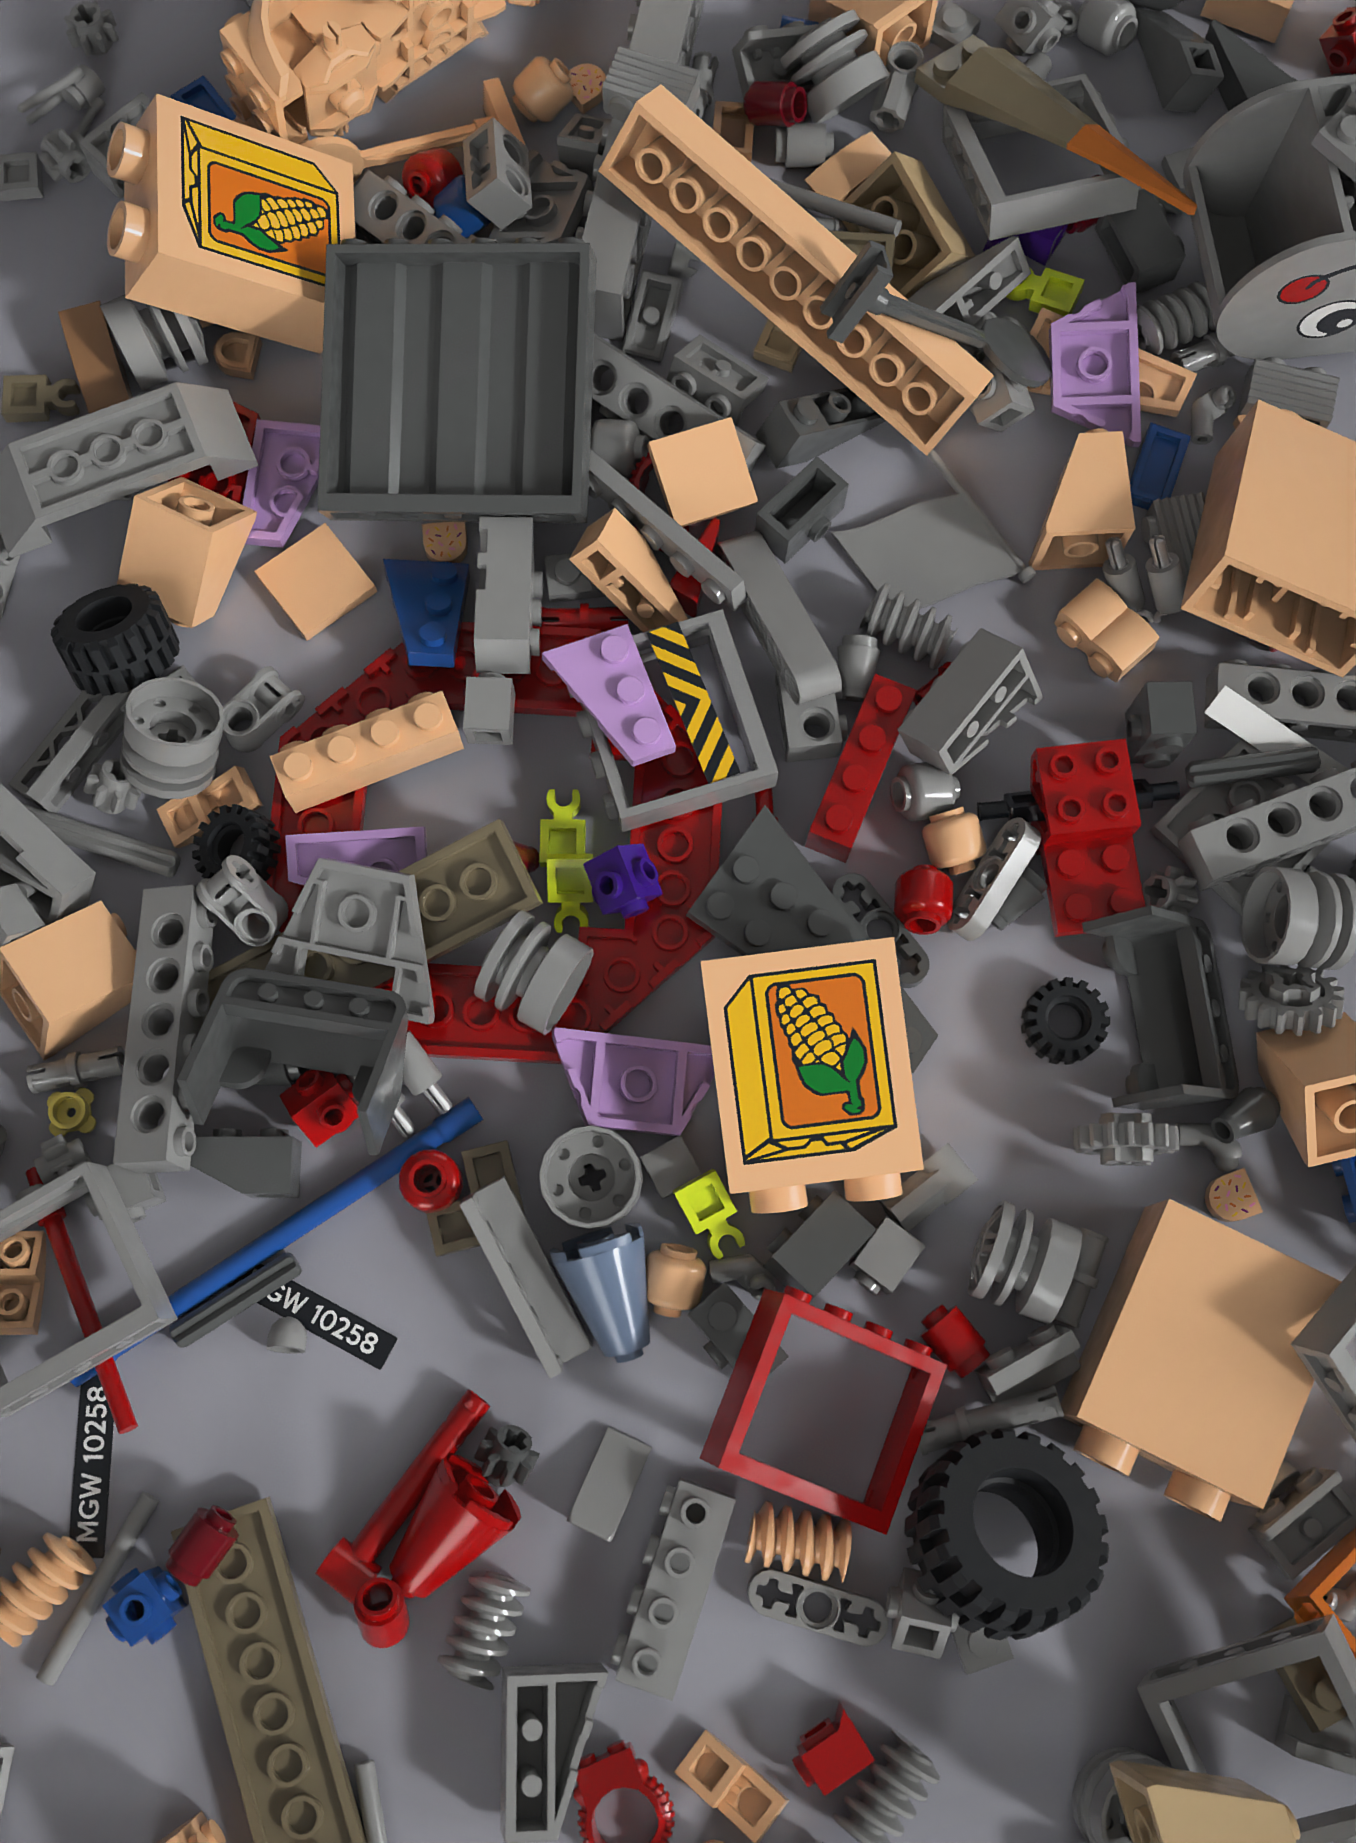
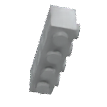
[610,1477,736,1701]

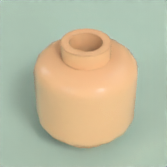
[513,56,573,122]
[922,806,987,876]
[646,1243,707,1318]

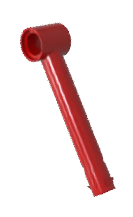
[315,1389,491,1605]

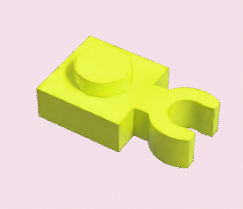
[1006,267,1085,316]
[539,789,586,867]
[547,854,594,933]
[672,1168,745,1259]

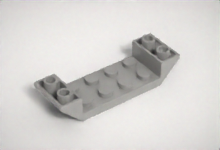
[0,382,259,558]

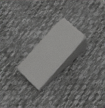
[621,269,684,363]
[567,1427,652,1542]

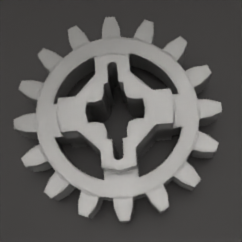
[1238,964,1345,1036]
[1073,1113,1179,1166]

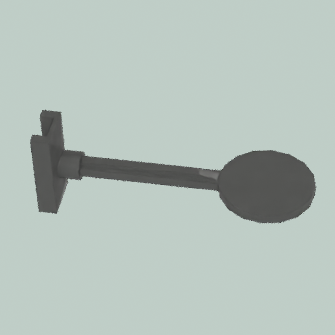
[820,240,1052,388]

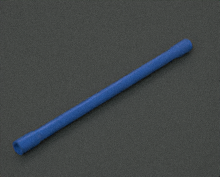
[70,1097,484,1387]

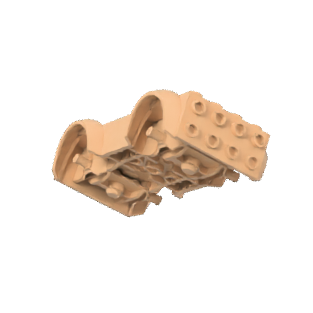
[219,0,540,144]

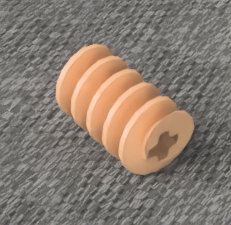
[744,1501,852,1583]
[0,1532,97,1647]

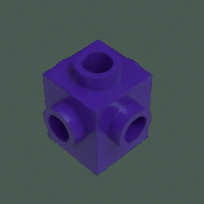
[583,844,663,918]

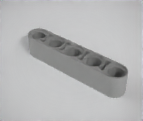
[715,530,842,705]

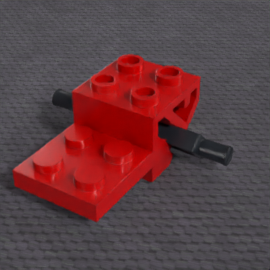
[977,738,1180,937]

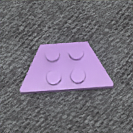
[1049,282,1141,448]
[551,1027,715,1137]

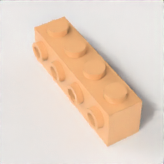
[270,691,464,813]

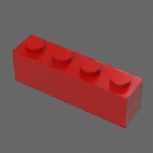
[805,673,917,863]

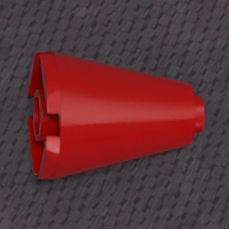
[389,1454,521,1598]

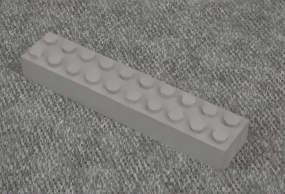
[575,0,705,342]

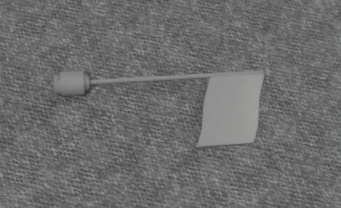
[831,449,1036,609]

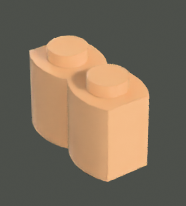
[1054,578,1160,683]

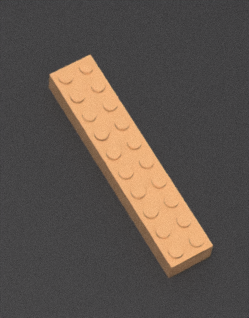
[598,84,994,456]

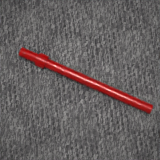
[25,1167,138,1434]

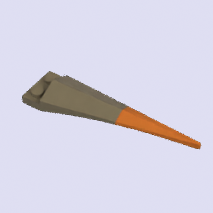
[914,35,1197,216]

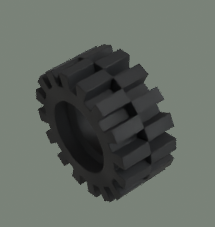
[192,804,281,886]
[1021,977,1110,1065]

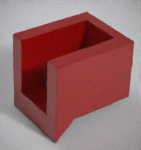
[791,1701,875,1796]

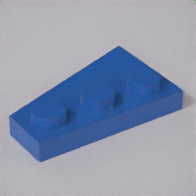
[383,559,470,668]

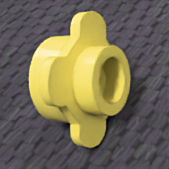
[47,1088,96,1137]

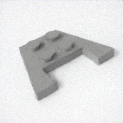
[265,858,435,1024]

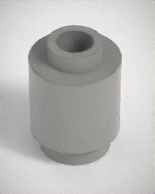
[775,123,834,168]

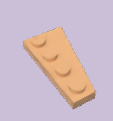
[1027,307,1197,417]

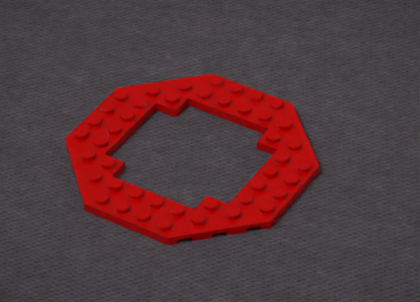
[265,622,723,1064]

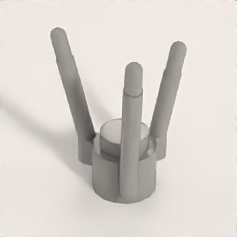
[17,64,106,137]

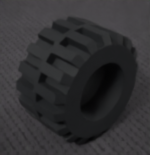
[51,584,180,696]

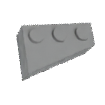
[474,516,543,674]
[898,628,1044,775]
[0,783,96,926]
[500,1663,609,1843]

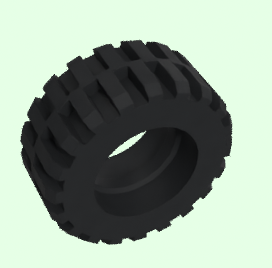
[904,1428,1109,1640]

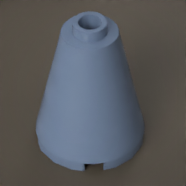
[550,1223,650,1363]

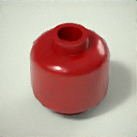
[402,147,463,209]
[894,864,954,935]
[399,1149,463,1213]

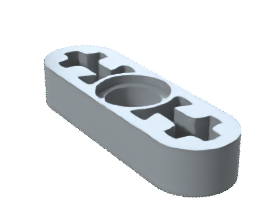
[947,817,1041,941]
[747,1568,888,1646]

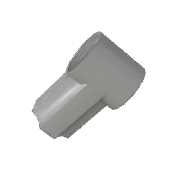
[870,41,924,133]
[879,1143,978,1232]

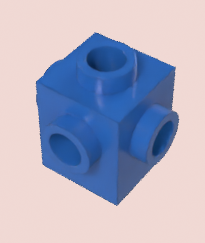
[102,1566,188,1647]

